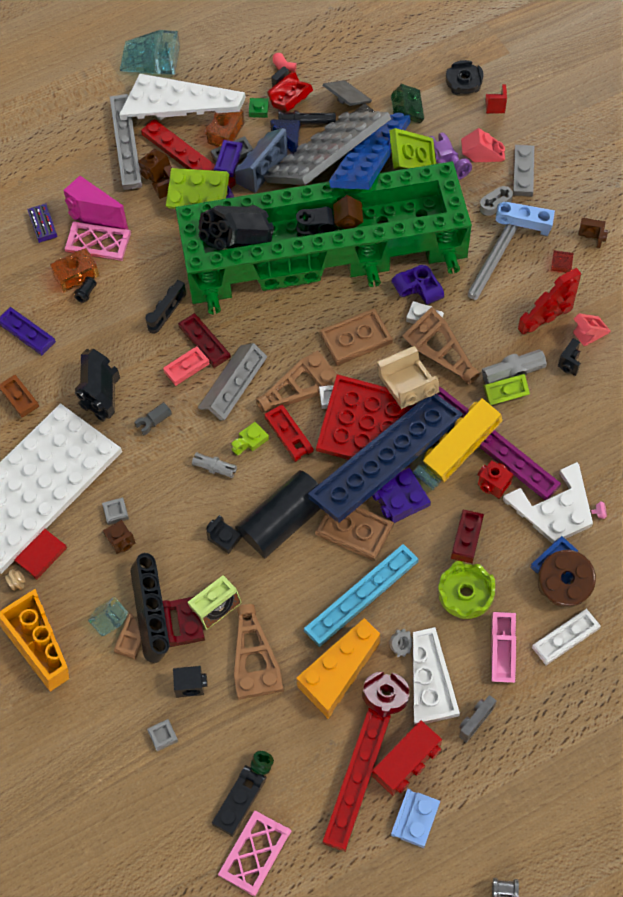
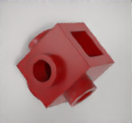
[477,460,514,499]

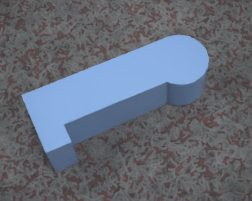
[495,202,555,236]

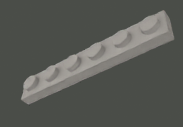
[110,94,142,190]

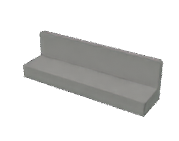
[198,343,267,421]

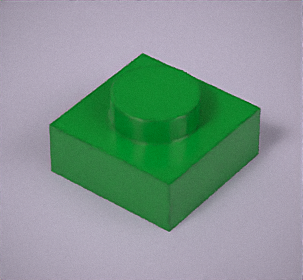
[249,98,269,118]

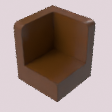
[152,165,172,199]

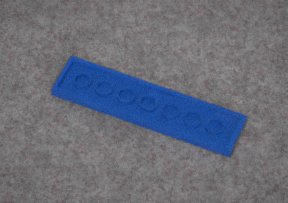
[329,113,410,190]

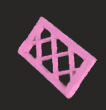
[65,221,131,261]
[218,811,292,896]

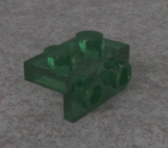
[391,84,424,123]

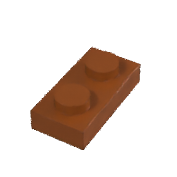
[0,375,39,418]

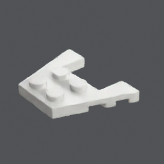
[503,462,593,544]

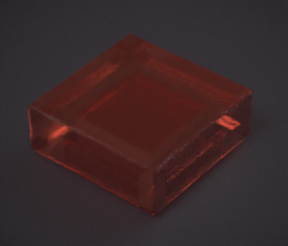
[551,250,574,273]

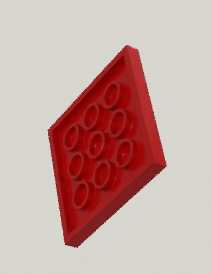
[315,374,417,460]

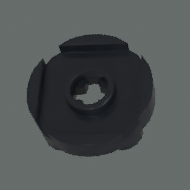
[446,60,484,95]

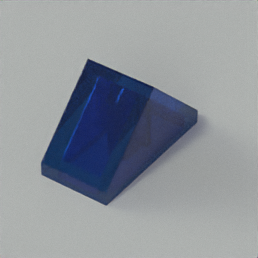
[270,119,301,154]

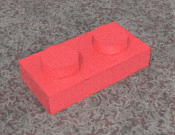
[163,346,209,386]

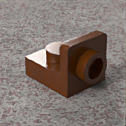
[578,218,608,248]
[103,520,136,554]

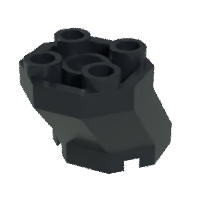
[198,205,274,251]
[75,349,120,422]

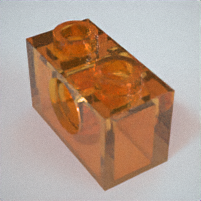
[205,110,245,147]
[50,248,99,293]

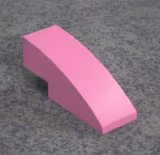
[491,612,516,683]

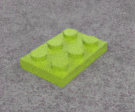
[389,128,436,170]
[166,168,229,209]

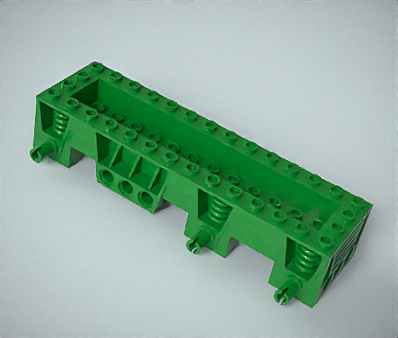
[175,161,472,315]

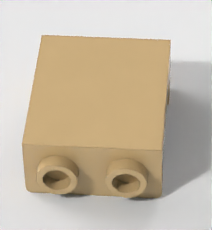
[377,346,439,409]

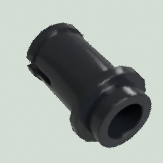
[74,277,97,303]

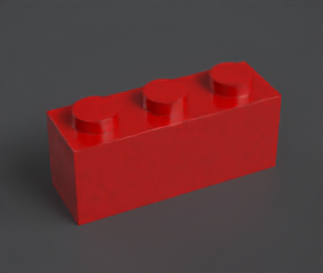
[372,720,442,796]

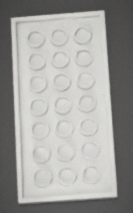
[0,403,122,574]

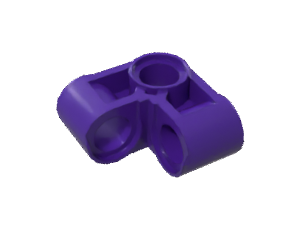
[391,265,444,305]

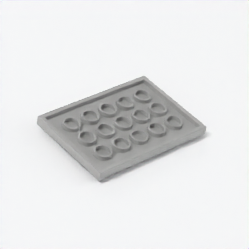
[263,111,391,185]

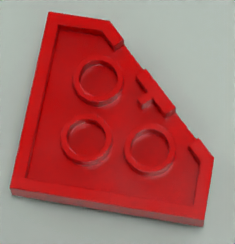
[518,268,581,335]

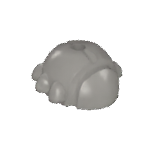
[389,629,412,657]

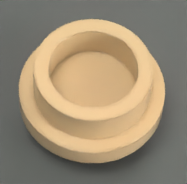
[5,569,26,591]

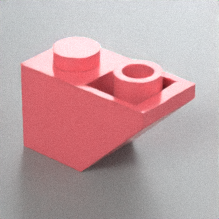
[461,128,505,162]

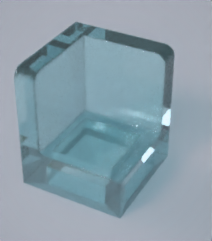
[88,597,129,636]

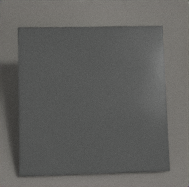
[322,80,372,106]

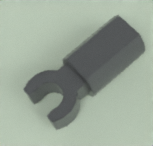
[134,402,172,435]

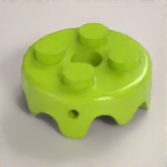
[438,561,495,619]

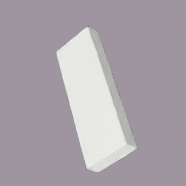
[532,608,601,665]

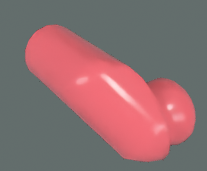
[272,53,297,72]

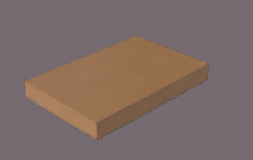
[319,308,393,366]
[315,507,394,561]

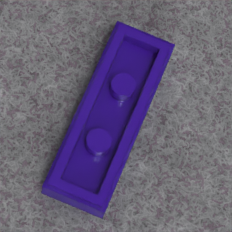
[0,307,56,356]

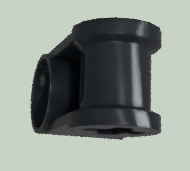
[296,207,336,236]

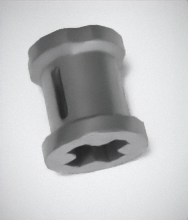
[492,878,519,897]

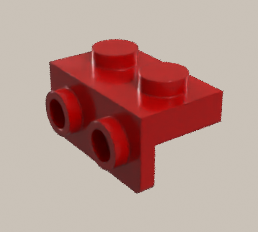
[267,71,313,112]

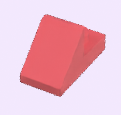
[573,313,611,346]

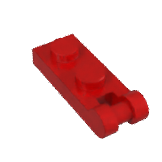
[264,404,314,462]

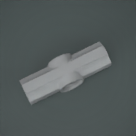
[481,349,547,384]

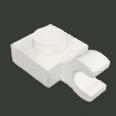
[406,301,444,324]

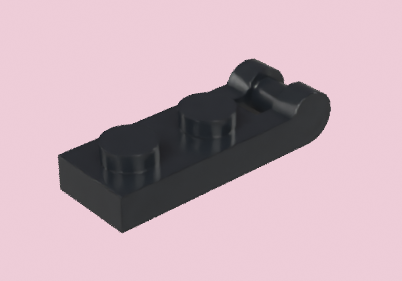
[145,280,186,334]
[212,765,267,837]

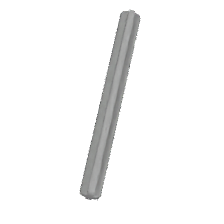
[468,224,518,300]

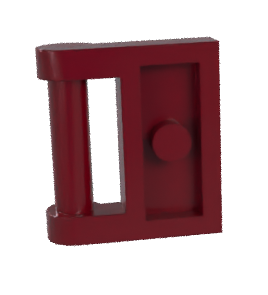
[163,596,205,647]

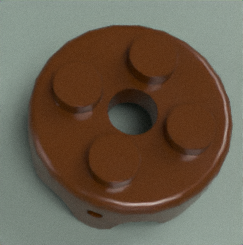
[538,550,596,607]

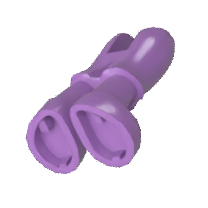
[429,132,472,180]

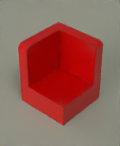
[485,84,507,114]

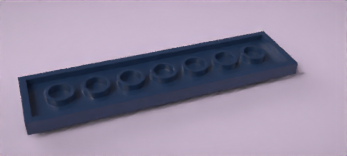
[308,394,463,523]

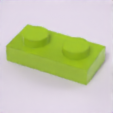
[483,374,530,405]

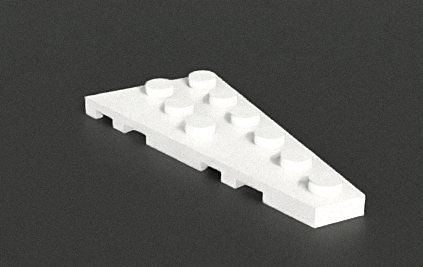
[119,74,246,120]

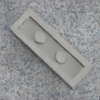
[513,145,534,197]

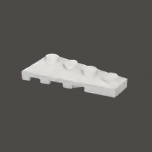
[413,627,460,727]

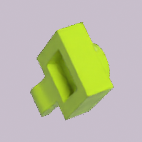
[231,422,269,456]

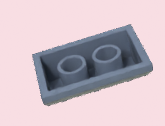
[235,128,288,193]

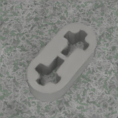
[480,186,513,216]

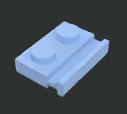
[391,788,440,848]

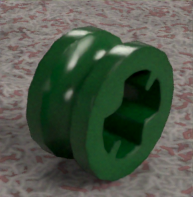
[250,751,274,775]

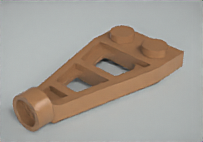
[402,307,480,385]
[256,350,337,413]
[234,604,284,700]

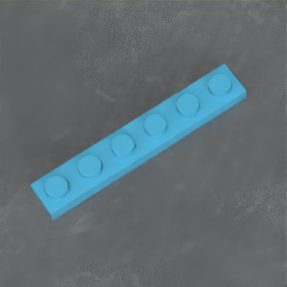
[304,544,419,647]

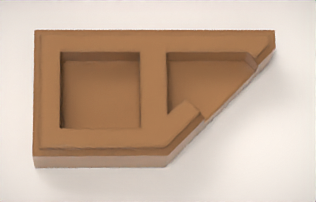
[114,612,142,659]

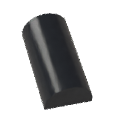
[235,470,321,559]

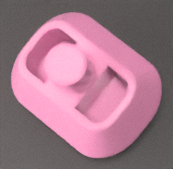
[591,501,607,519]

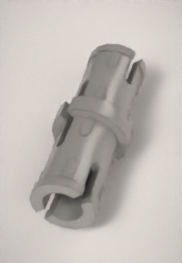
[192,452,237,478]

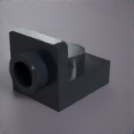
[558,338,581,376]
[206,515,242,554]

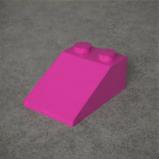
[63,176,128,230]

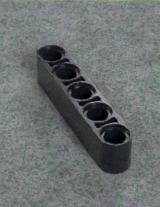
[130,553,170,663]

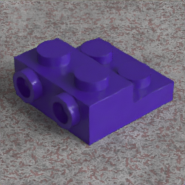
[372,468,431,523]

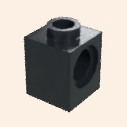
[173,666,208,698]

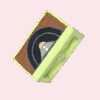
[188,575,241,629]

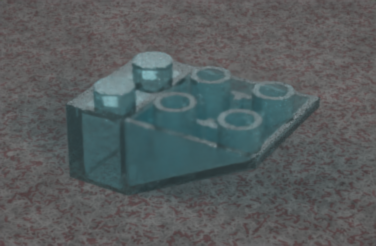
[120,30,180,75]

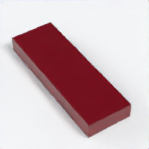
[178,313,231,368]
[451,509,484,564]

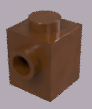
[138,148,170,183]
[333,195,363,229]

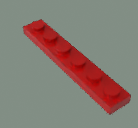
[141,119,236,189]
[322,708,391,852]

